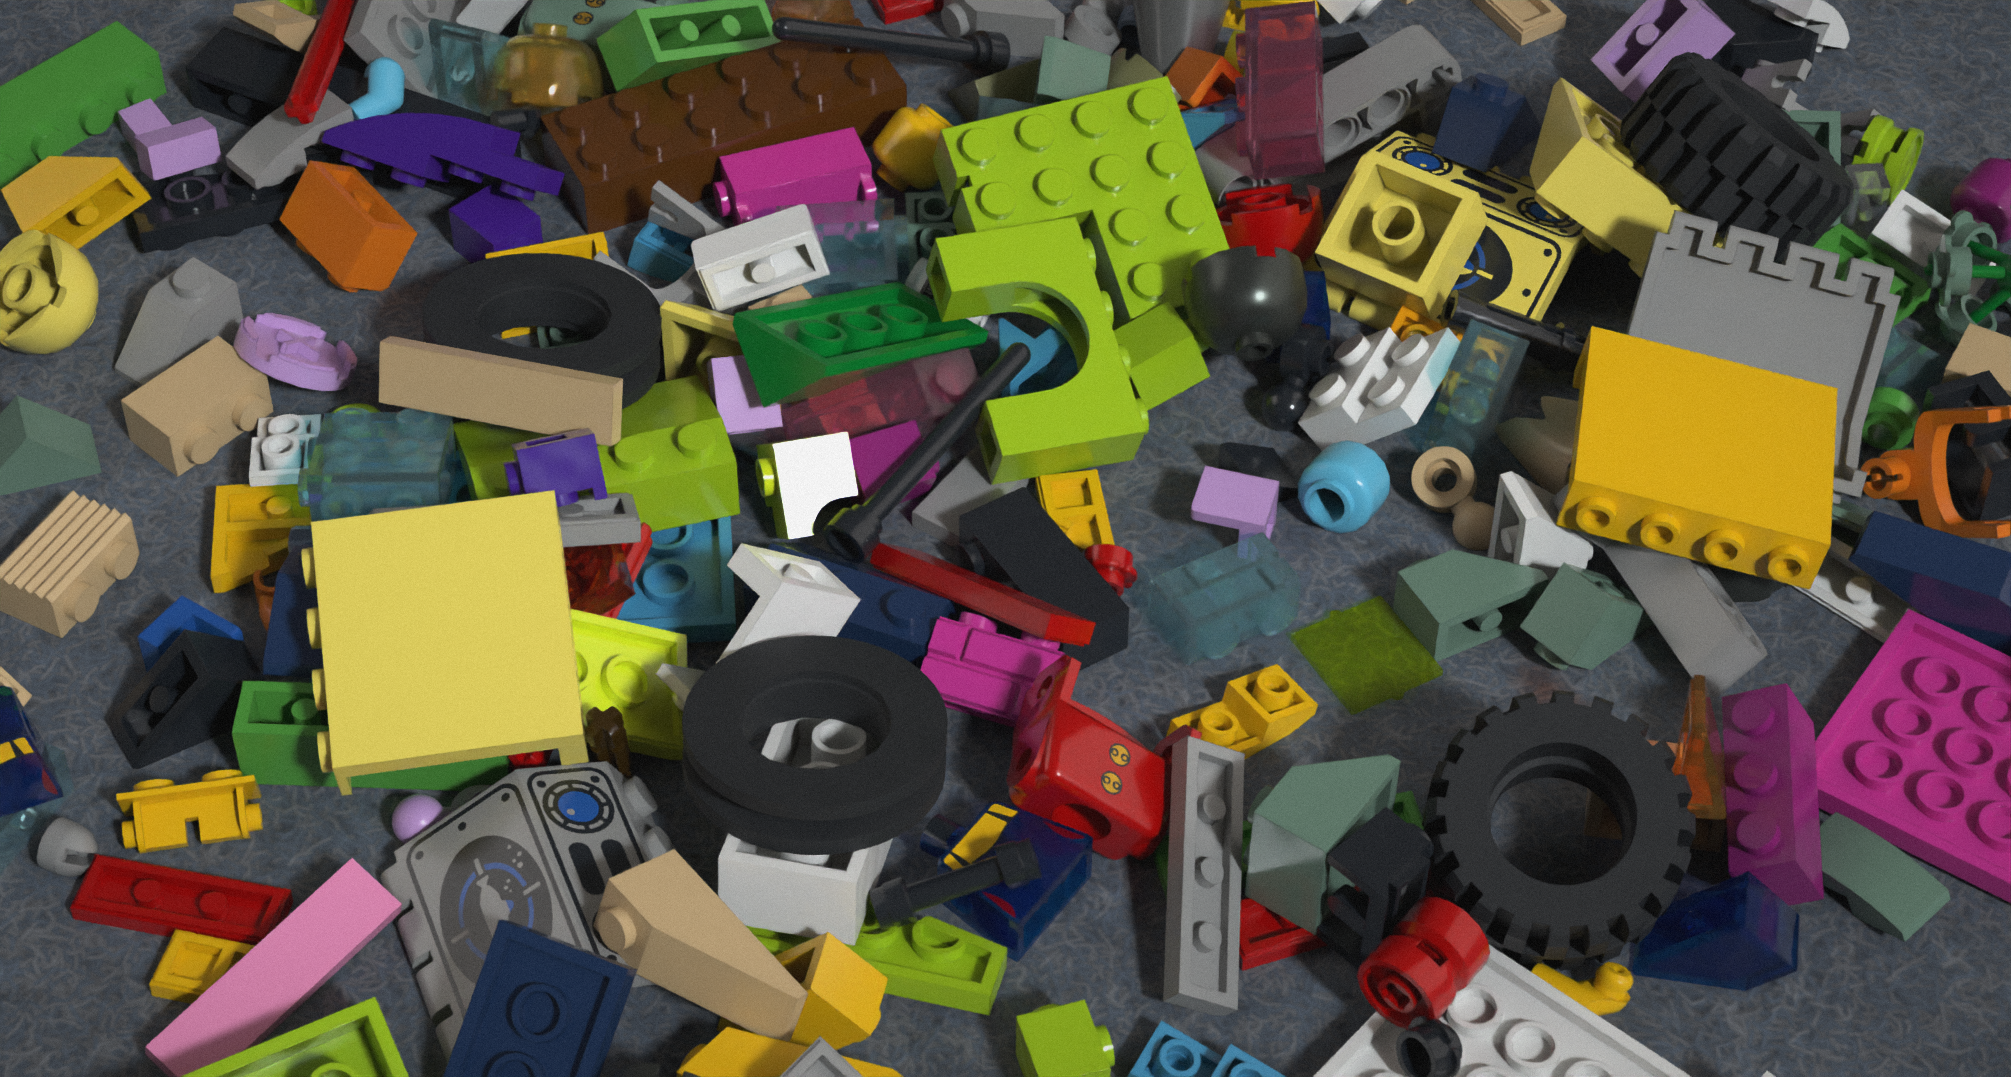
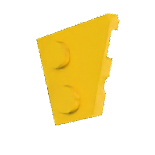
[210,478,346,593]

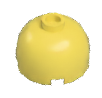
[0,230,98,355]

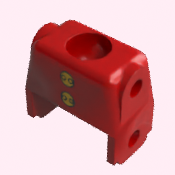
[1006,654,1202,861]

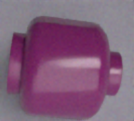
[1950,158,2011,244]

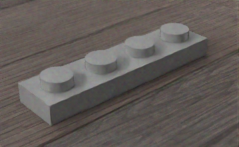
[1163,736,1245,1016]

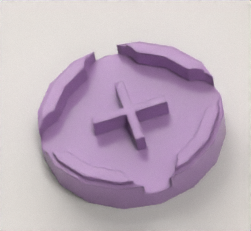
[233,313,357,391]

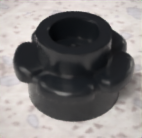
[1396,1016,1462,1077]

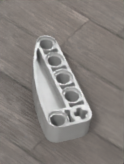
[1195,25,1462,208]

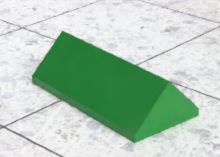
[732,282,989,408]

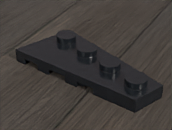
[131,151,374,253]

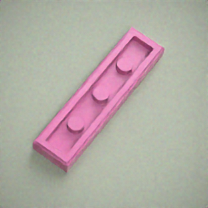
[145,858,402,1077]

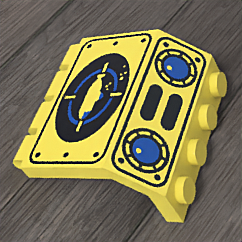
[1302,130,1606,367]

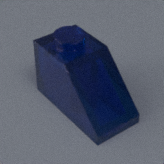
[1632,871,1800,991]

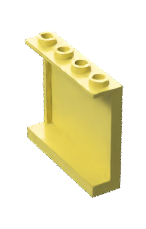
[301,490,589,796]

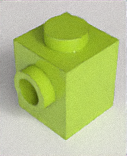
[1114,300,1210,411]
[1016,999,1115,1077]

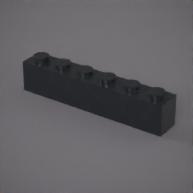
[185,27,522,200]

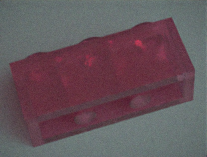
[1235,1,1325,180]

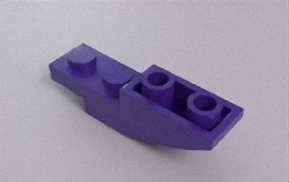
[321,113,565,201]

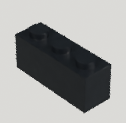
[955,487,1129,671]

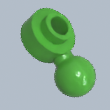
[1861,387,1920,450]

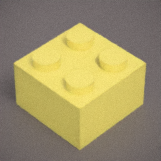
[1315,149,1488,321]

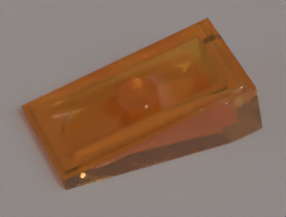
[1673,675,1727,820]

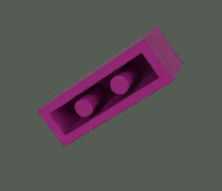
[1722,683,1824,911]

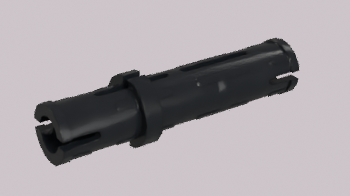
[1440,289,1587,372]

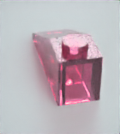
[781,347,979,440]

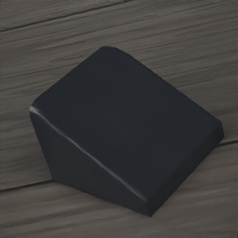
[1218,442,1298,503]

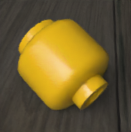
[872,103,953,193]

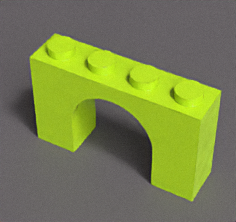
[925,216,1149,485]

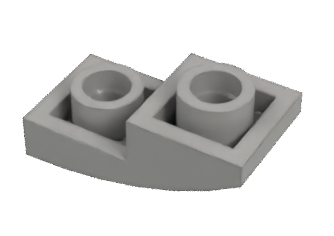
[226,89,354,190]

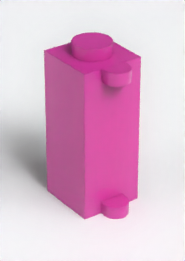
[713,127,877,226]

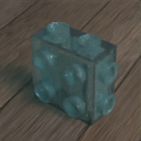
[775,199,909,295]
[298,408,457,522]

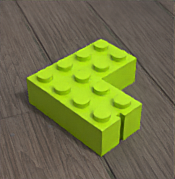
[933,76,1229,331]

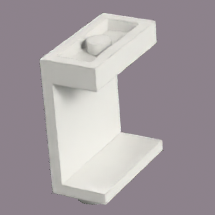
[656,543,861,727]

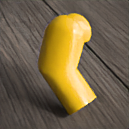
[1531,962,1634,1016]

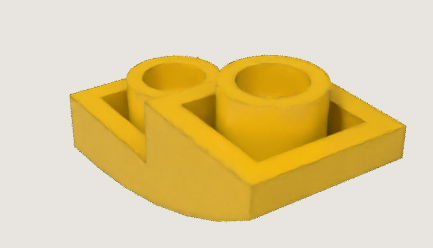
[1166,664,1318,759]

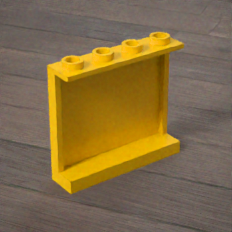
[1556,326,1838,590]

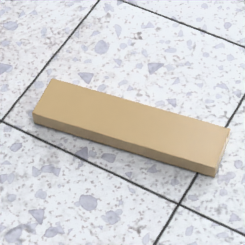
[379,336,623,446]

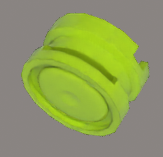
[1848,114,1924,206]

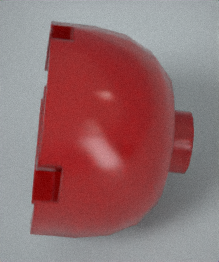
[1212,184,1324,264]

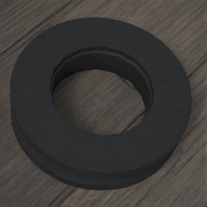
[422,253,662,409]
[682,635,948,855]

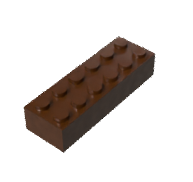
[541,18,907,235]

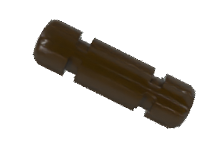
[585,706,634,779]

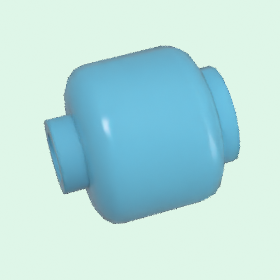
[1298,440,1390,534]

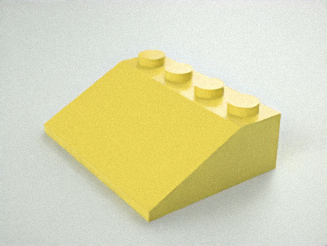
[1529,77,1724,278]

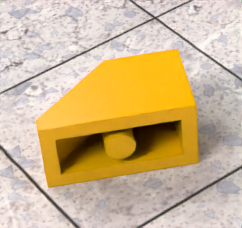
[1,156,151,249]
[717,932,888,1050]

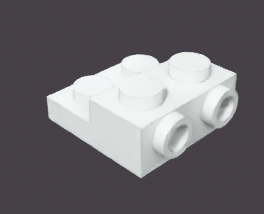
[1298,327,1463,451]

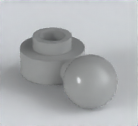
[1064,0,1124,55]

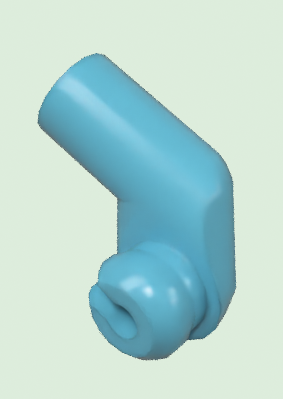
[348,57,405,120]

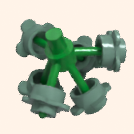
[1924,206,2011,348]

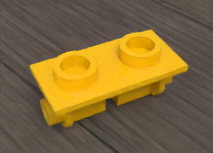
[116,769,263,854]

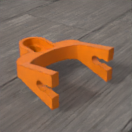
[1860,405,2011,539]

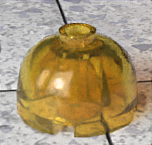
[487,23,604,109]

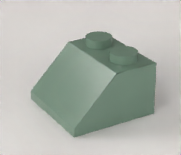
[1243,754,1401,935]

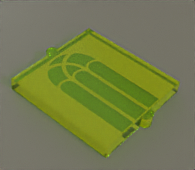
[1290,595,1443,715]

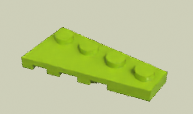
[746,901,1008,1016]

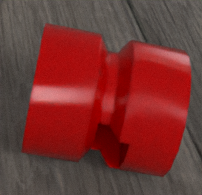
[1357,897,1490,1030]

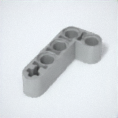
[1552,483,1768,698]

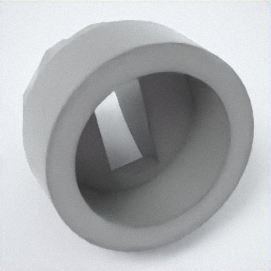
[37,817,98,877]

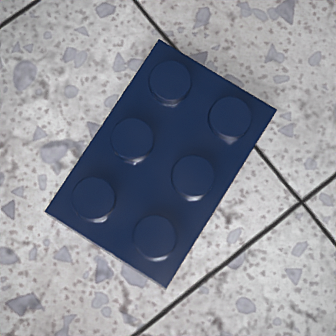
[443,920,638,1077]

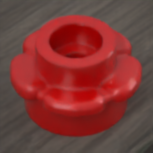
[1082,544,1138,597]

